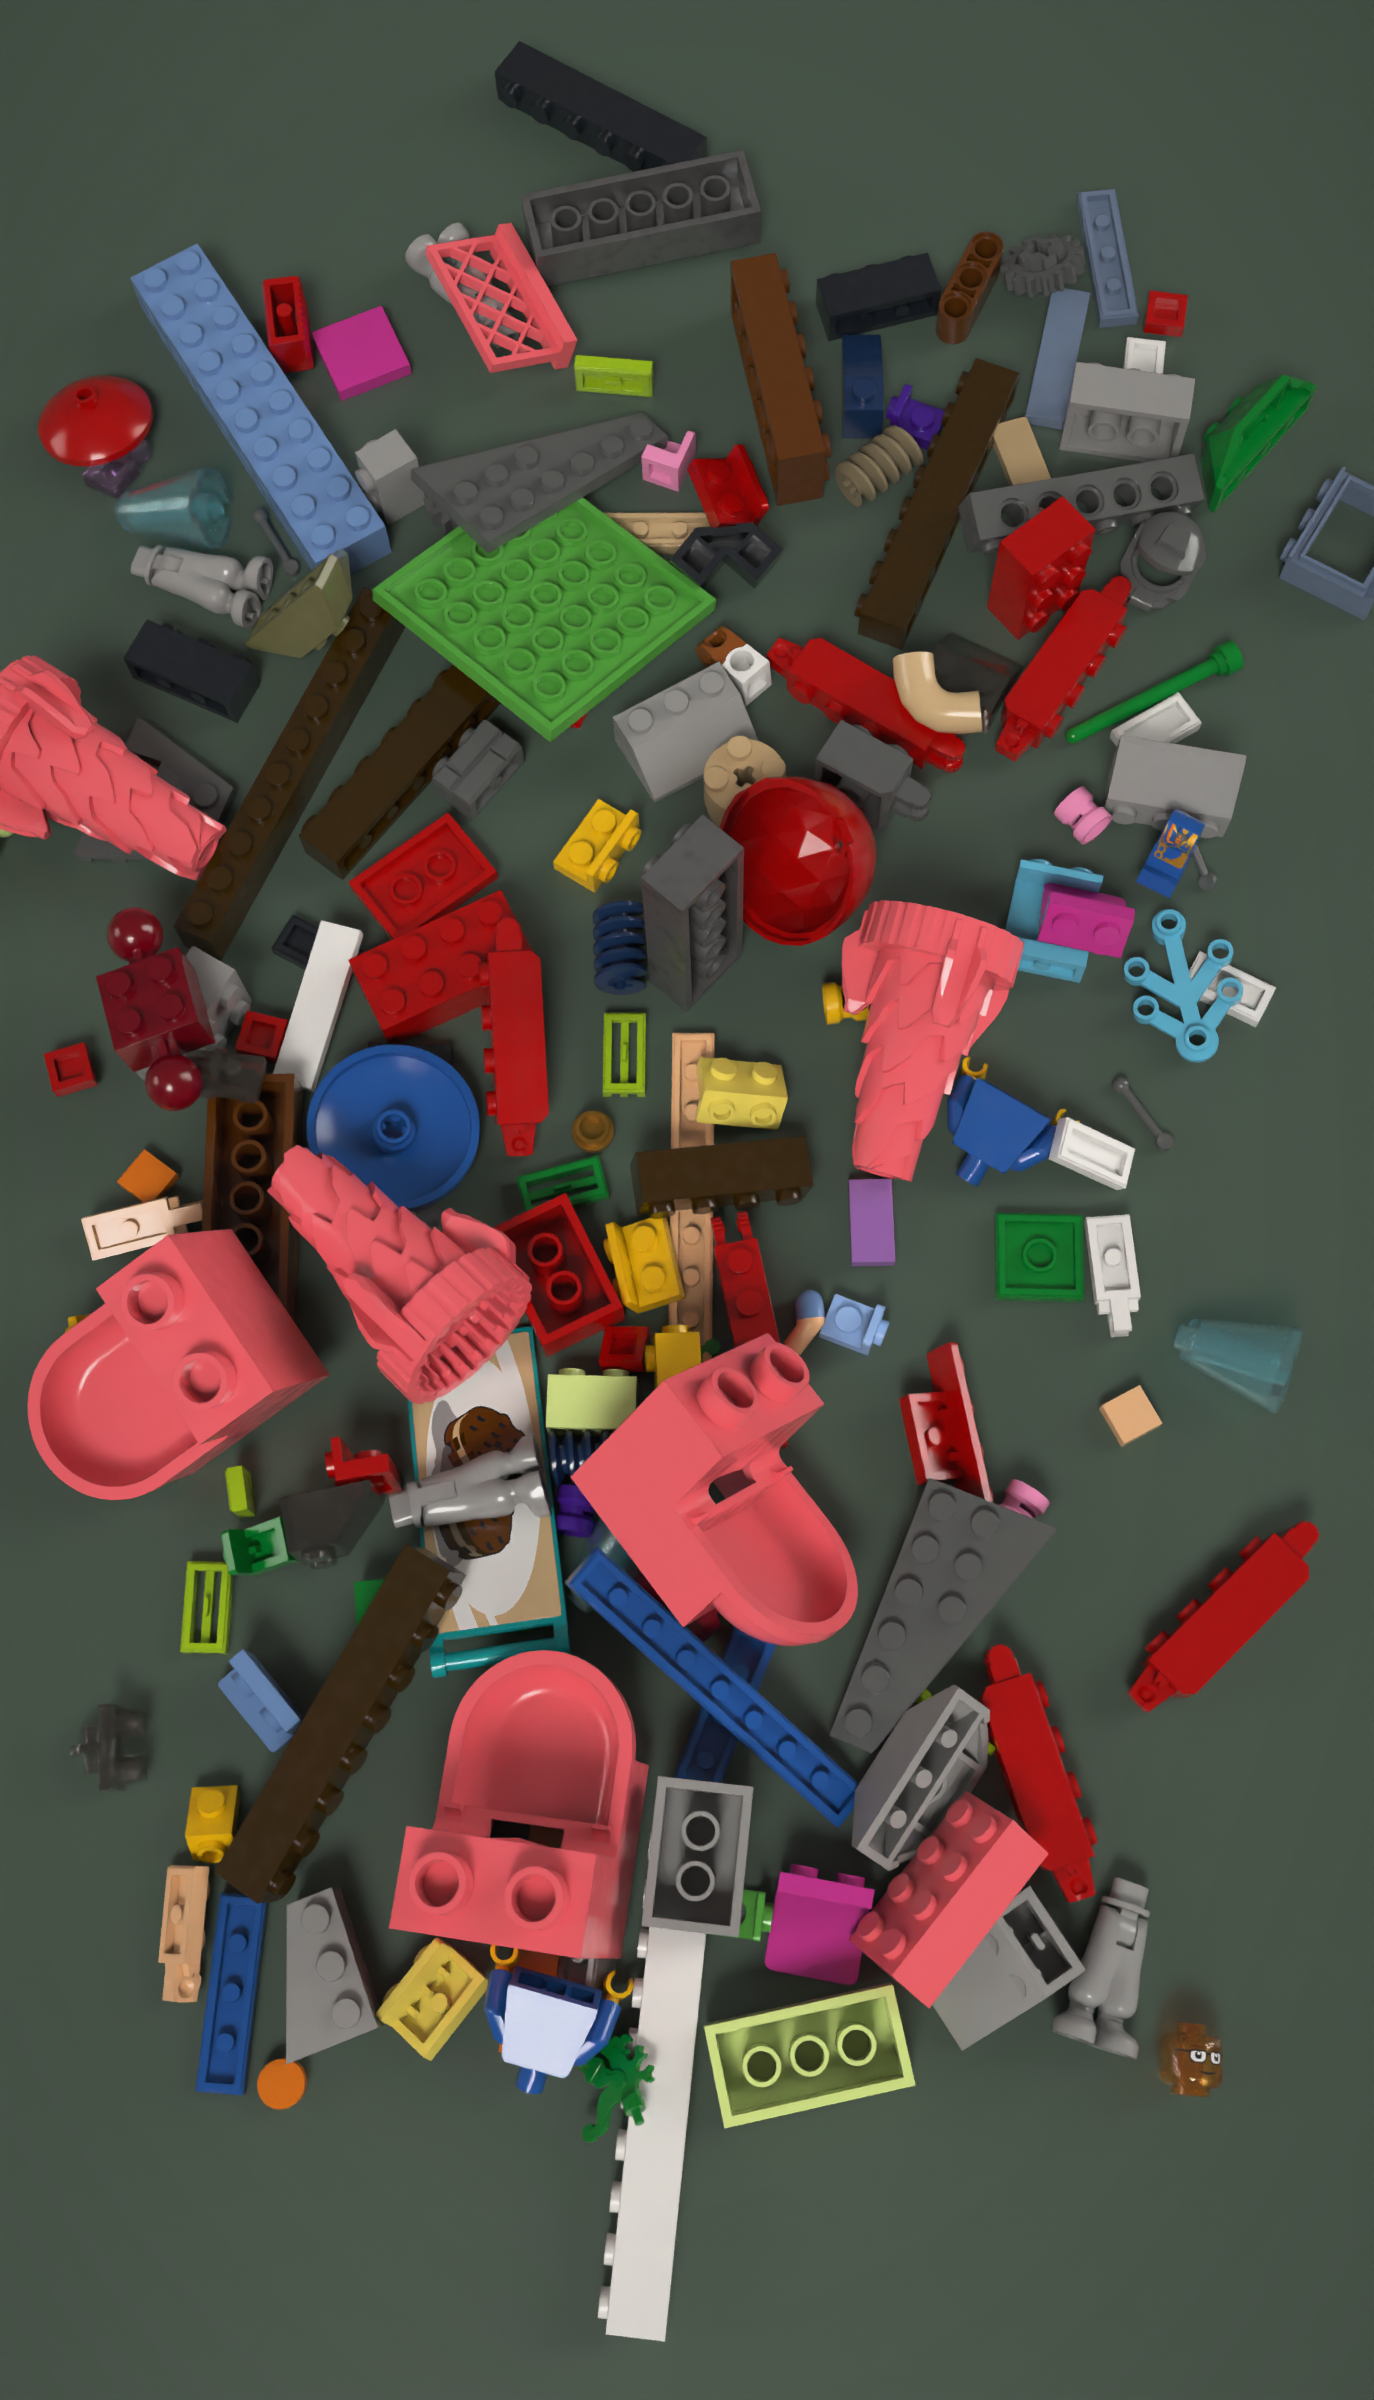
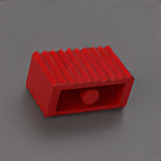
[262,276,314,373]

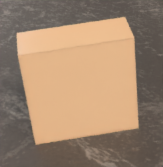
[1099,1385,1163,1447]

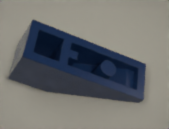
[842,335,884,439]

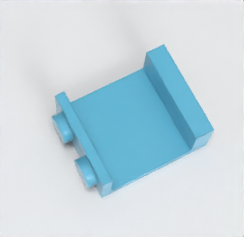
[1005,859,1103,983]

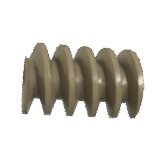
[835,425,923,508]

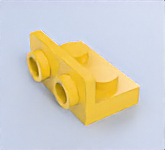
[553,799,642,893]
[604,1218,686,1314]

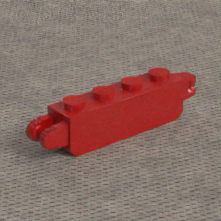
[995,575,1132,762]
[766,637,966,774]
[478,917,549,1157]
[710,1211,788,1450]
[1126,1520,1320,1713]
[977,1643,1097,1903]

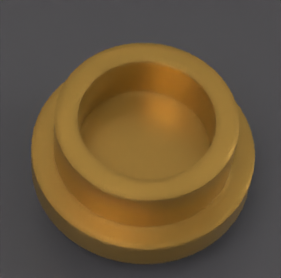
[571,1110,614,1153]

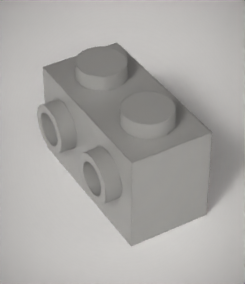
[355,429,425,526]

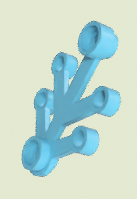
[1124,909,1243,1063]

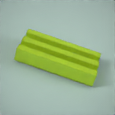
[574,355,654,397]
[603,1013,646,1097]
[180,1561,234,1654]

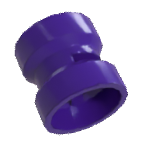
[555,1484,597,1538]

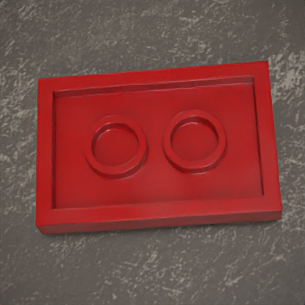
[348,812,498,940]

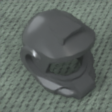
[1120,511,1207,613]

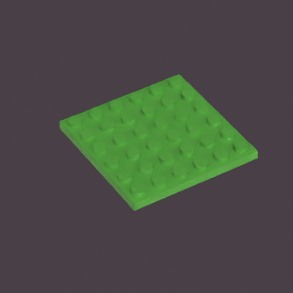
[373,497,716,742]

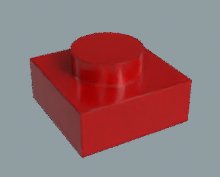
[1143,290,1188,337]
[234,1010,289,1063]
[43,1042,98,1097]
[599,1326,651,1372]

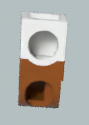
[695,626,772,706]

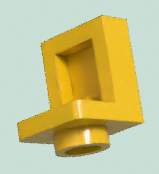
[185,1785,241,1863]

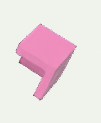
[641,430,696,492]

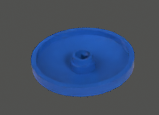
[306,1045,480,1212]

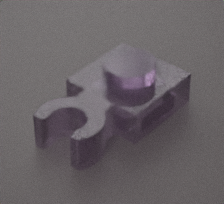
[82,440,151,499]

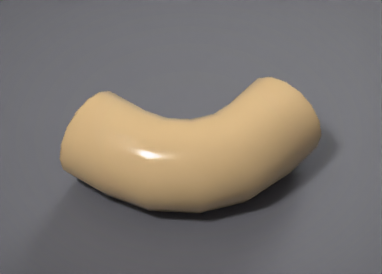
[892,652,982,734]

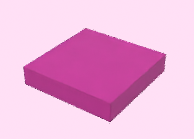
[311,305,412,401]

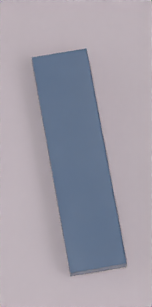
[1076,189,1139,328]
[1025,288,1091,430]

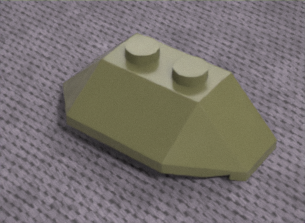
[245,549,353,658]

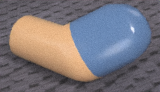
[784,1290,825,1355]

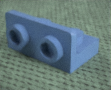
[218,1649,304,1753]

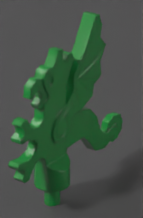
[579,2034,655,2143]

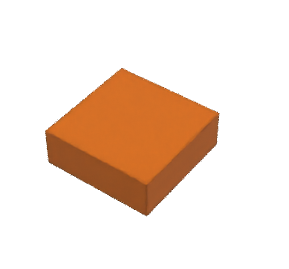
[117,1149,180,1202]

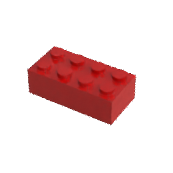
[348,890,532,1043]

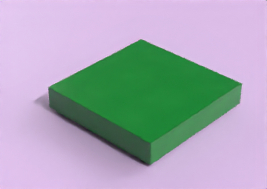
[994,1213,1084,1302]

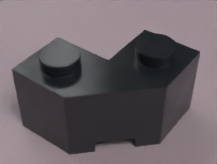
[670,523,783,589]

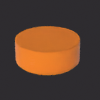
[257,2058,308,2110]

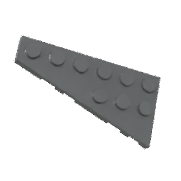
[411,412,668,553]
[829,1477,1058,1753]

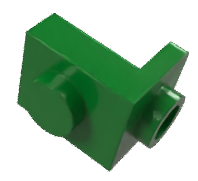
[221,1516,299,1576]

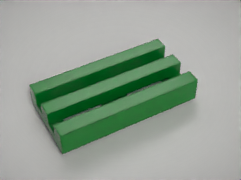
[516,1155,610,1212]

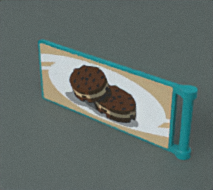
[407,1327,572,1678]

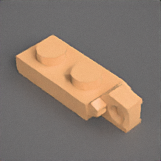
[81,1196,203,1260]
[158,1865,210,2002]

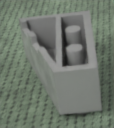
[286,1887,386,2065]

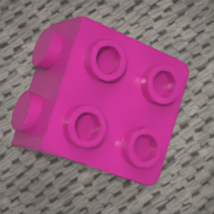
[1037,883,1135,958]
[765,1864,874,1985]

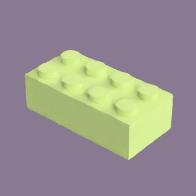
[704,1982,916,2129]

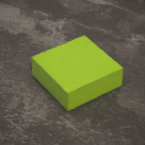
[225,1465,256,1519]

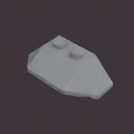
[852,1685,990,1871]

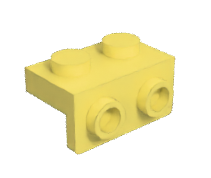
[696,1057,788,1130]
[375,1937,489,2061]

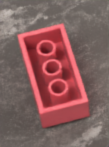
[849,1791,1048,2008]

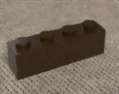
[630,1136,814,1219]

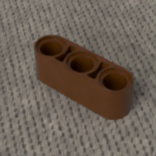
[935,231,1004,345]

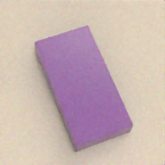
[848,1179,895,1267]

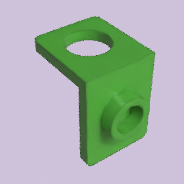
[712,1889,774,1942]

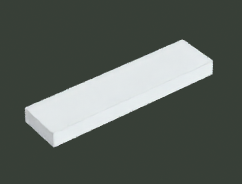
[273,920,364,1092]

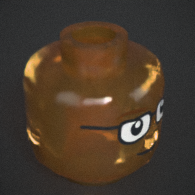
[1159,2022,1223,2098]

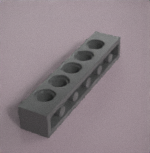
[958,453,1205,555]

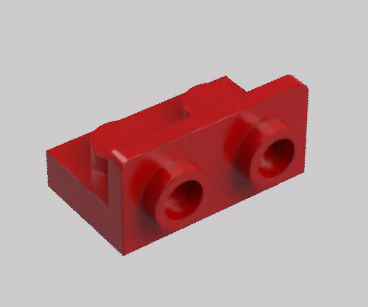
[687,444,769,528]
[325,1436,403,1500]

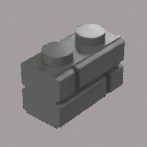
[432,720,524,820]

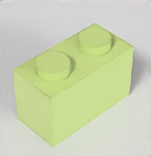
[546,1368,638,1437]

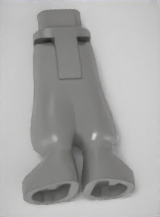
[405,223,520,349]
[131,545,273,629]
[389,1434,552,1529]
[1051,1877,1150,2060]

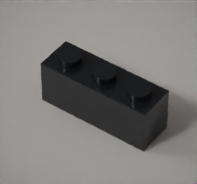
[816,253,941,342]
[123,619,260,723]

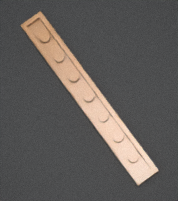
[669,1033,715,1362]

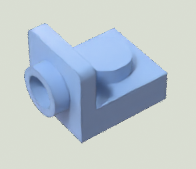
[819,1294,890,1356]

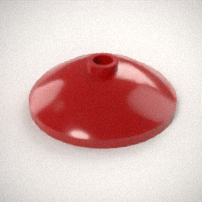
[38,375,153,467]

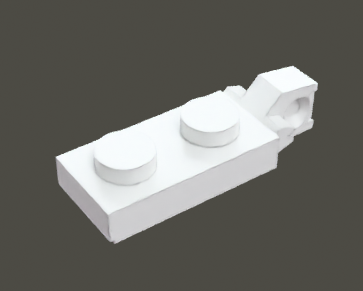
[1084,1214,1141,1338]

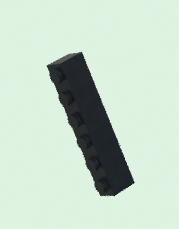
[495,41,707,172]

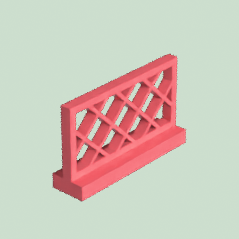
[425,223,577,373]

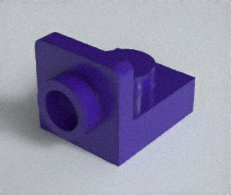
[886,384,945,450]

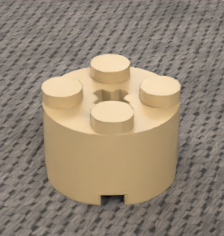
[703,736,786,827]

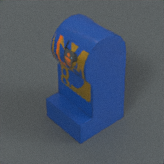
[1136,809,1206,898]

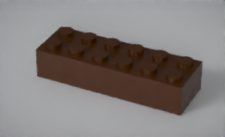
[730,253,831,506]
[202,1073,304,1324]

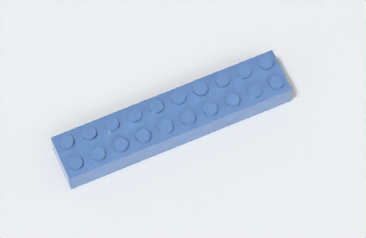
[130,243,392,575]

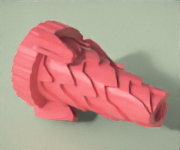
[0,655,227,880]
[842,900,1024,1182]
[267,1145,532,1404]

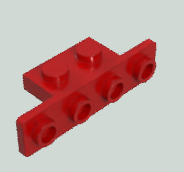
[899,1342,994,1502]

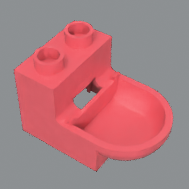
[27,1229,330,1500]
[570,1333,858,1646]
[389,1650,649,1959]

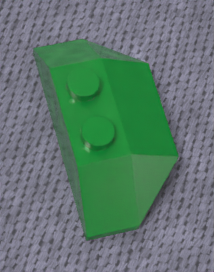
[1201,374,1317,513]

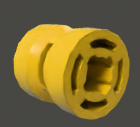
[822,982,869,1025]

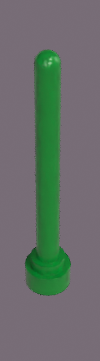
[1065,640,1244,744]

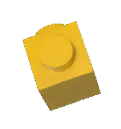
[645,1325,701,1390]

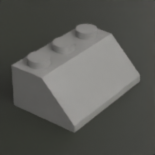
[613,662,758,803]
[1103,735,1247,838]

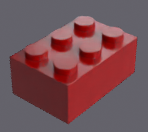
[987,496,1096,640]
[493,1193,625,1357]

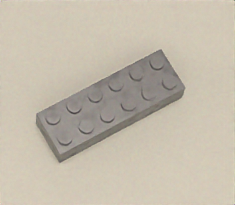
[520,150,761,286]
[641,815,744,1012]

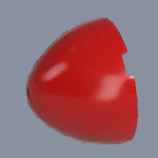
[719,777,877,946]

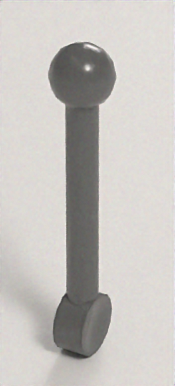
[252,508,300,577]
[1179,809,1217,890]
[1112,1076,1174,1151]

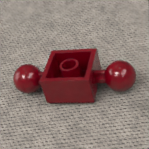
[96,907,215,1111]

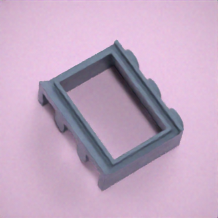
[1279,466,1374,621]

